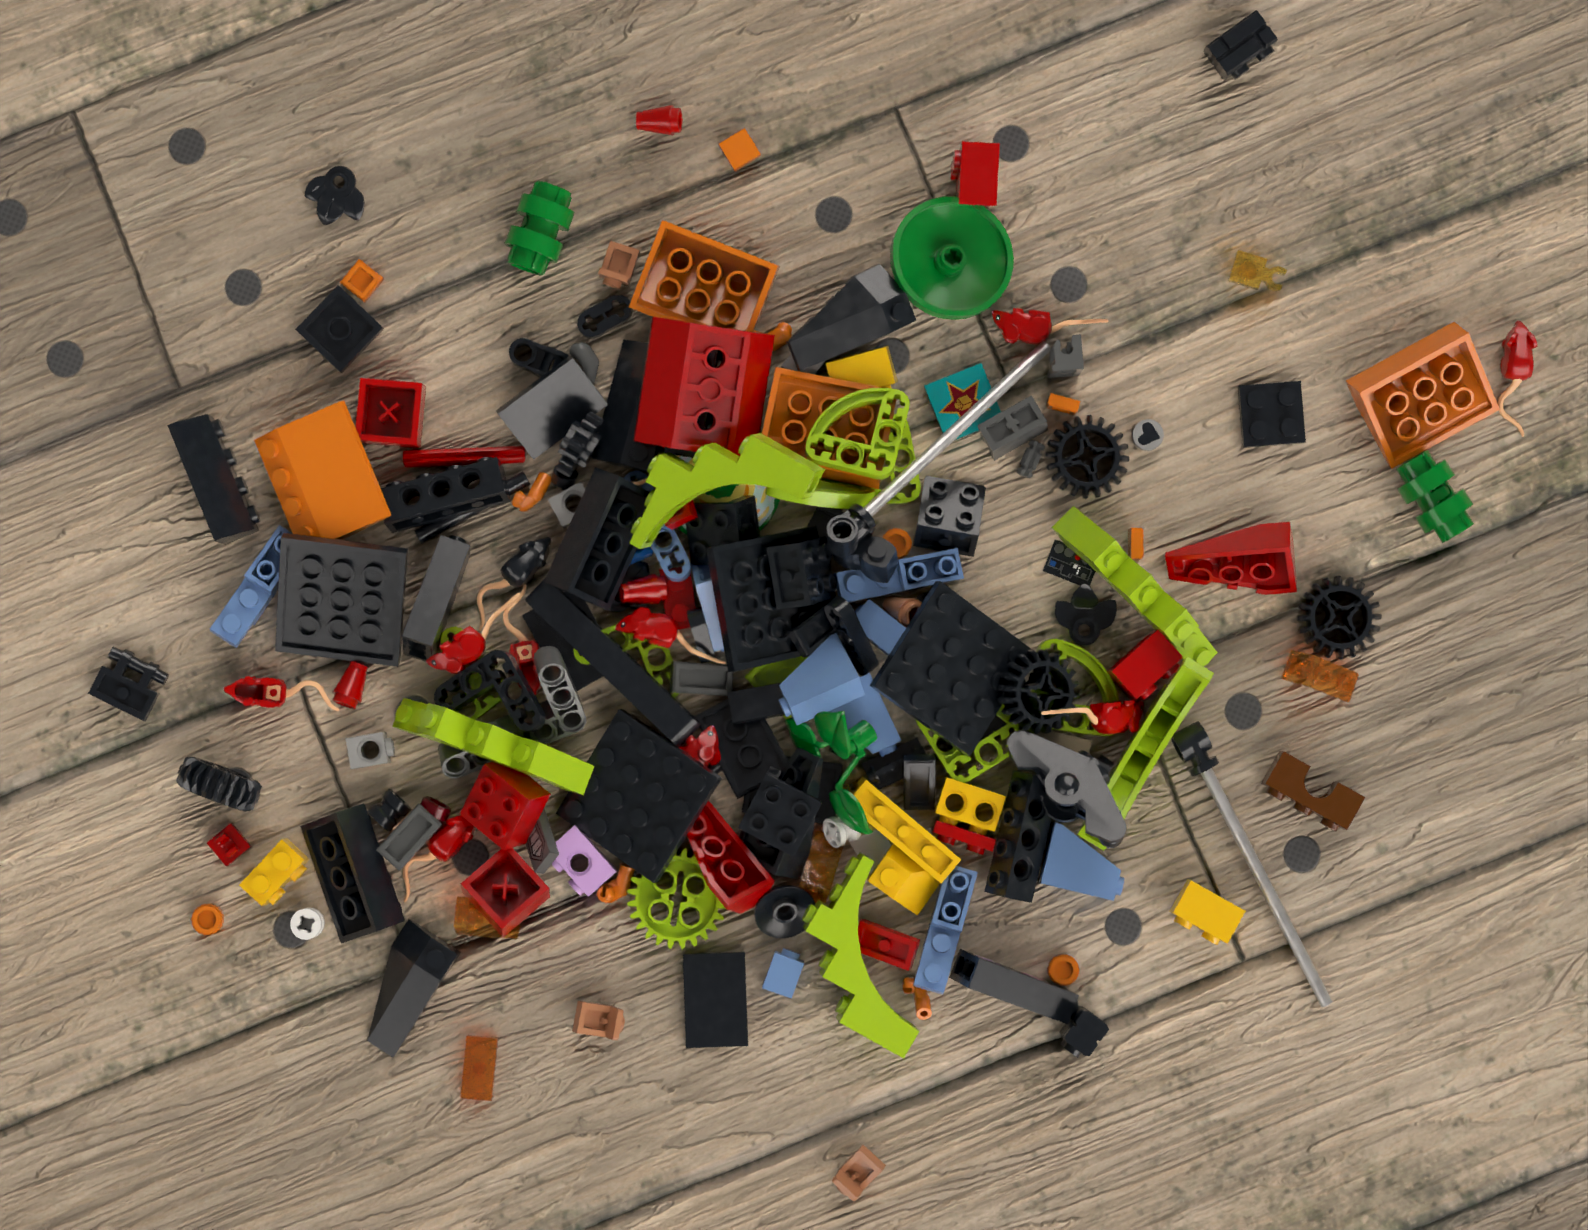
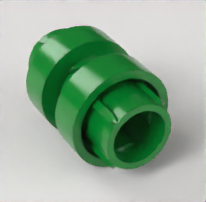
[504,181,575,276]
[1396,450,1474,543]

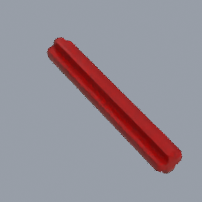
[403,446,526,468]

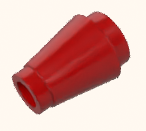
[636,105,683,136]
[619,574,667,604]
[332,661,368,710]

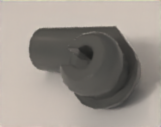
[569,342,599,384]

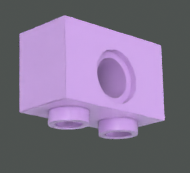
[552,825,618,897]

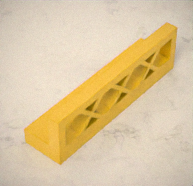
[852,776,961,884]

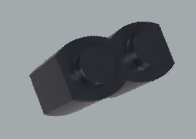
[832,533,898,583]

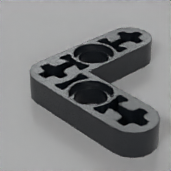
[434,650,546,732]

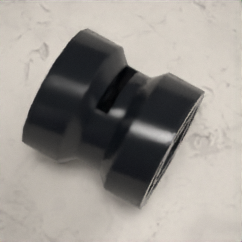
[368,788,412,832]

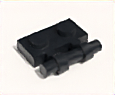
[88,646,169,721]

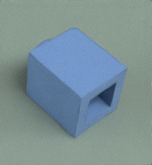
[762,948,804,999]

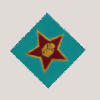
[924,363,1001,441]

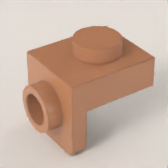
[598,241,640,289]
[572,1000,625,1040]
[832,1145,886,1201]

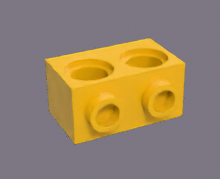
[934,777,1006,836]

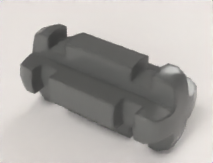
[1017,440,1045,478]

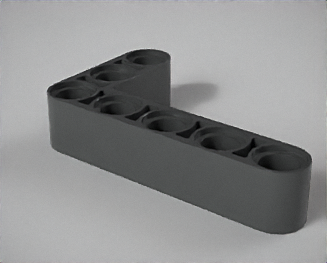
[438,646,587,778]

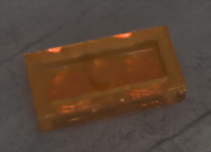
[460,1035,499,1101]

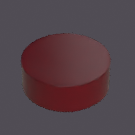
[420,796,451,821]

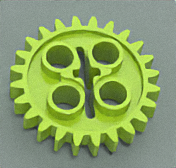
[627,848,725,950]

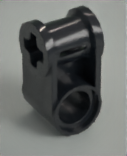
[509,338,570,378]

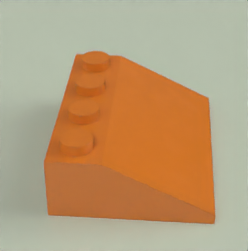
[629,220,780,332]
[1346,322,1500,469]
[762,367,897,489]
[254,400,392,540]

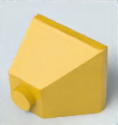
[867,843,940,916]

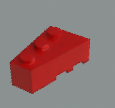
[950,141,1000,206]

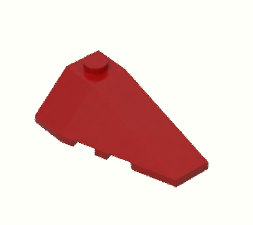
[1165,522,1297,595]
[687,800,775,914]

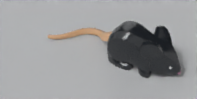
[476,537,552,631]

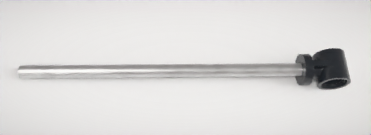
[826,341,1051,557]
[1171,721,1333,1007]

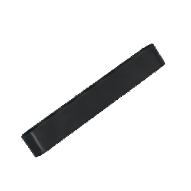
[525,577,701,747]

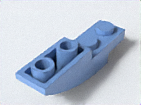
[210,525,293,648]
[834,548,964,602]
[913,866,978,995]

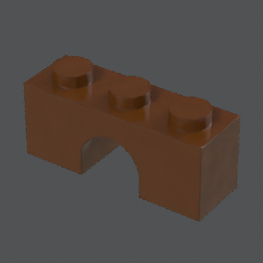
[1261,751,1365,832]

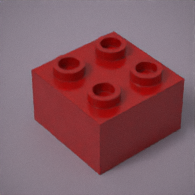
[355,378,426,448]
[1107,629,1183,700]
[460,762,551,850]
[460,848,550,938]

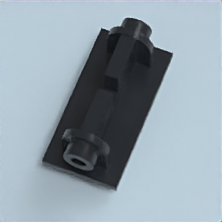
[862,737,926,790]

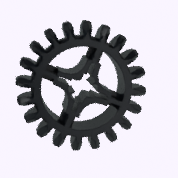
[1045,415,1129,499]
[1296,576,1382,660]
[997,649,1081,734]
[176,757,262,812]

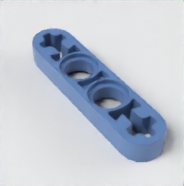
[624,470,691,582]

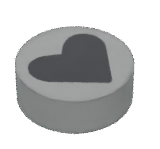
[1132,419,1164,451]

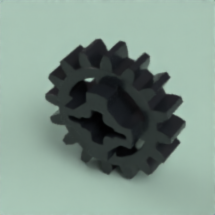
[556,411,603,477]

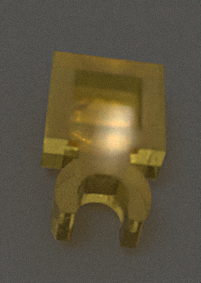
[1228,250,1287,291]

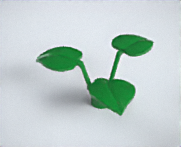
[785,711,877,834]

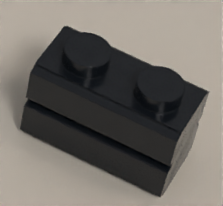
[1203,10,1278,80]
[1059,1006,1109,1058]

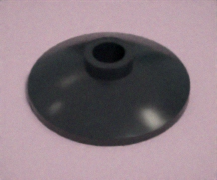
[754,885,815,938]

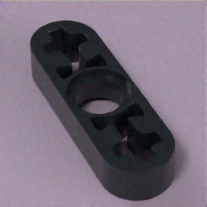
[824,596,879,676]

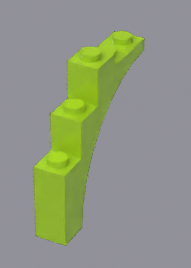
[629,433,825,549]
[1051,506,1218,666]
[1077,657,1214,851]
[392,698,594,795]
[802,852,919,1059]

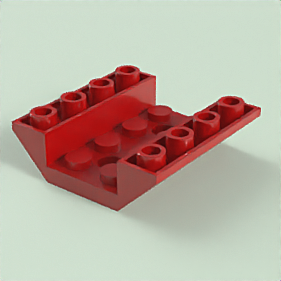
[633,316,775,456]

